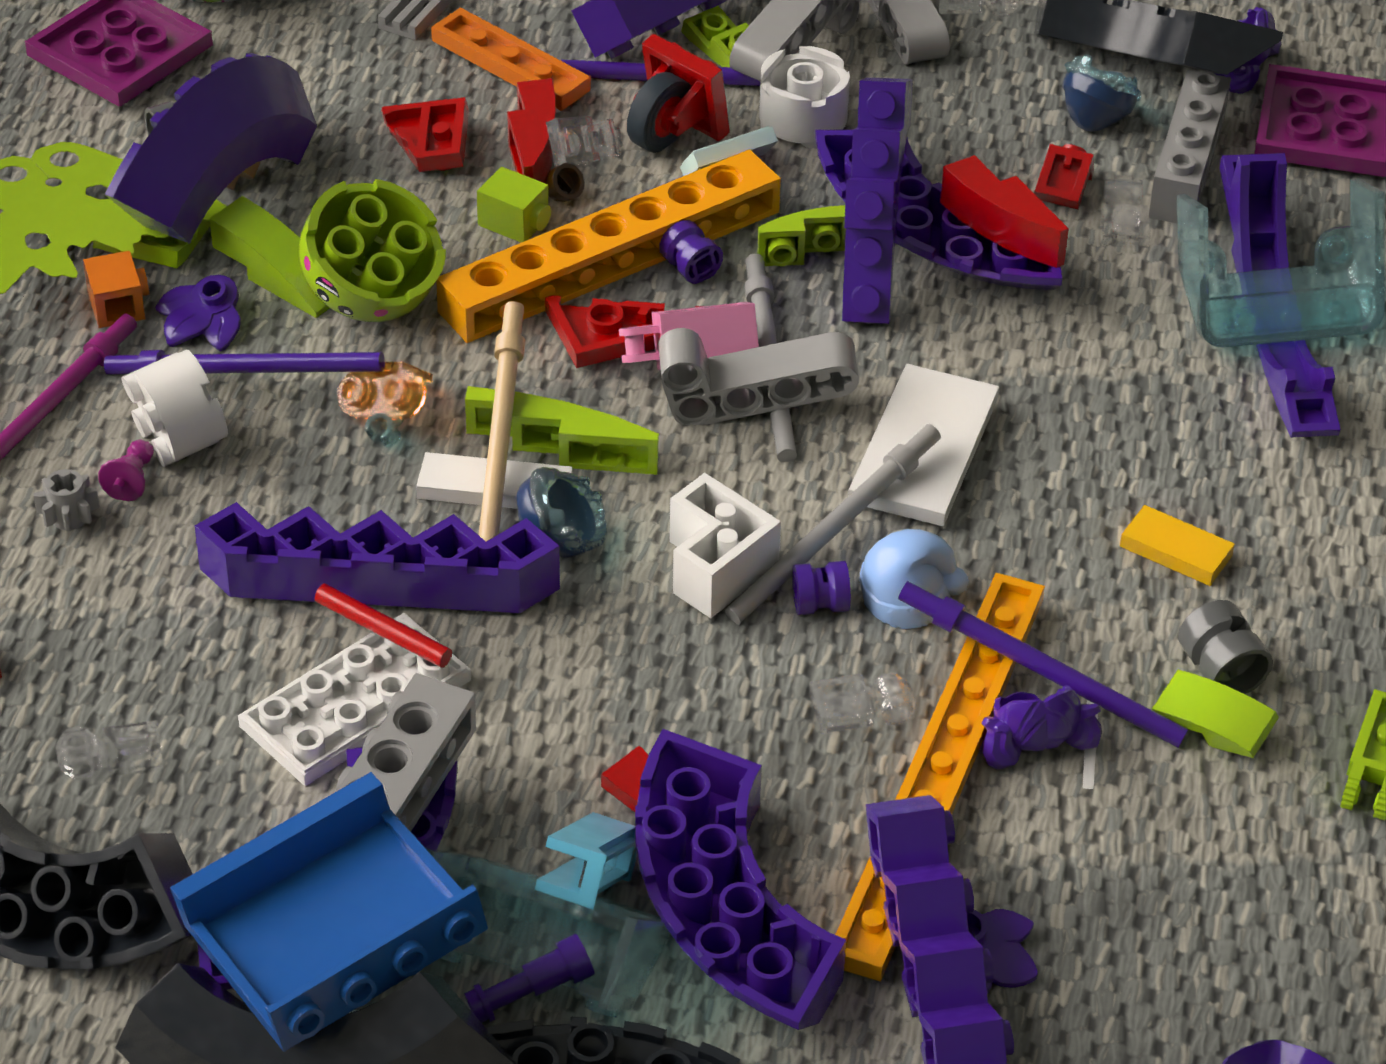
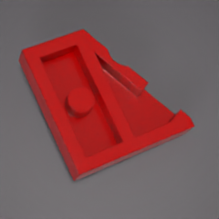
[381,97,469,172]

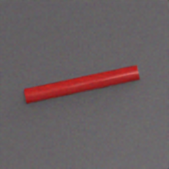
[315,583,452,668]

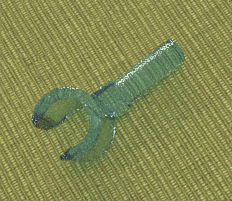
[365,391,422,448]

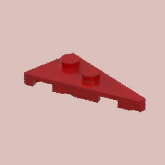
[545,295,703,368]

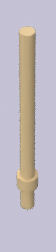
[478,302,525,541]

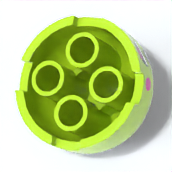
[299,179,446,322]

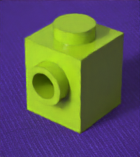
[477,166,551,243]

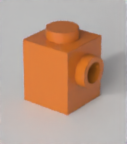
[83,250,149,328]

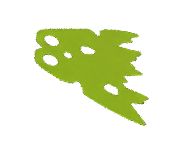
[0,142,226,294]

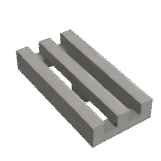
[378,0,453,40]

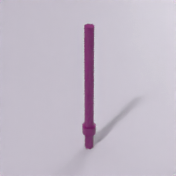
[0,314,137,461]

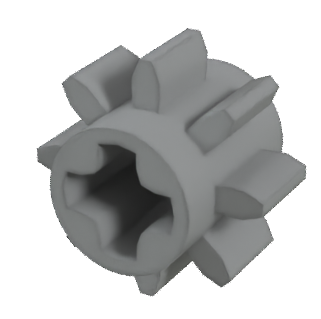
[34,469,100,531]

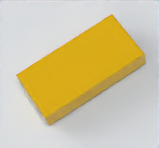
[1120,505,1235,586]

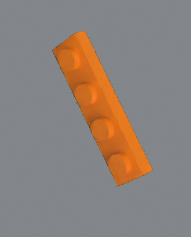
[431,7,591,111]

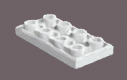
[848,363,999,527]
[238,613,471,786]

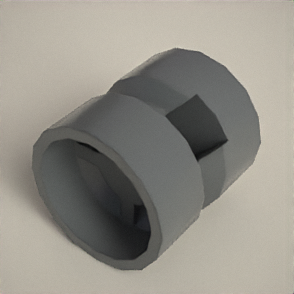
[1178,600,1273,694]

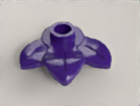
[155,275,241,351]
[967,909,1038,994]

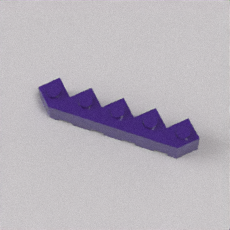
[571,0,727,60]
[194,502,560,613]
[865,795,1014,1064]

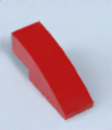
[507,78,556,183]
[940,155,1069,268]

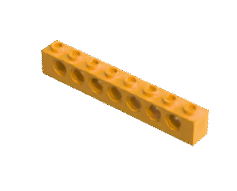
[436,149,781,343]

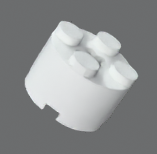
[759,46,850,148]
[121,349,228,467]

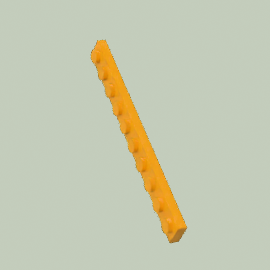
[835,572,1045,982]

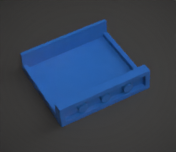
[170,772,488,1052]

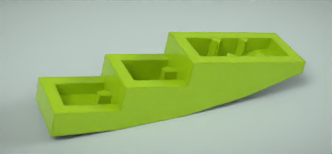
[465,386,659,475]

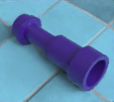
[464,933,595,1023]

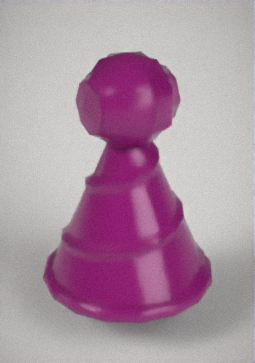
[98,439,154,501]

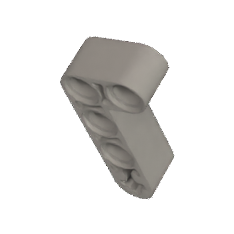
[729,0,860,81]
[867,0,950,64]
[658,328,859,425]

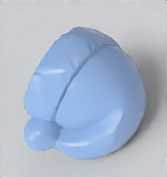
[859,529,969,629]

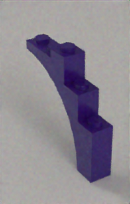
[842,77,913,324]

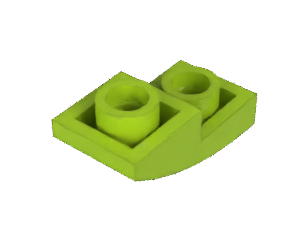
[681,6,749,67]
[757,205,846,266]
[1152,669,1279,758]

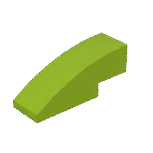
[210,196,330,318]

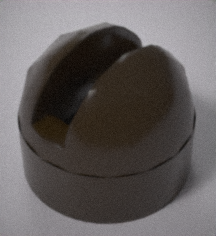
[544,163,585,202]

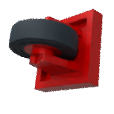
[627,34,730,153]

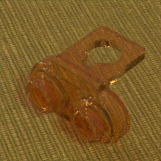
[337,362,433,419]

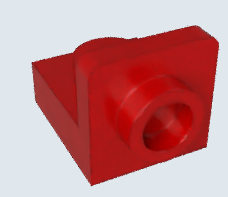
[1034,144,1094,210]

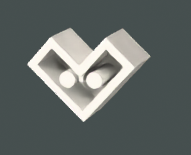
[670,473,781,618]

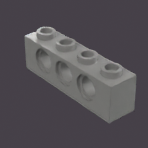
[1148,70,1231,226]
[336,673,476,832]

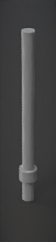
[745,254,797,462]
[725,424,941,625]

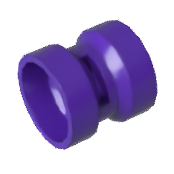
[659,220,723,284]
[792,561,851,615]

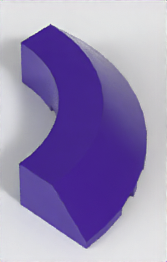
[105,53,317,243]
[815,130,1063,290]
[635,729,846,1030]

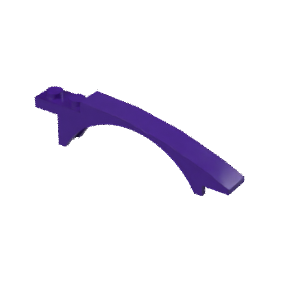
[1219,153,1341,438]

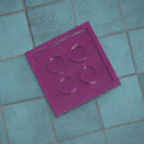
[25,0,213,107]
[1254,64,1386,177]

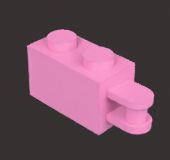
[619,302,759,370]

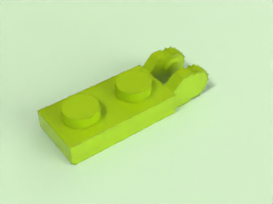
[1340,689,1386,820]

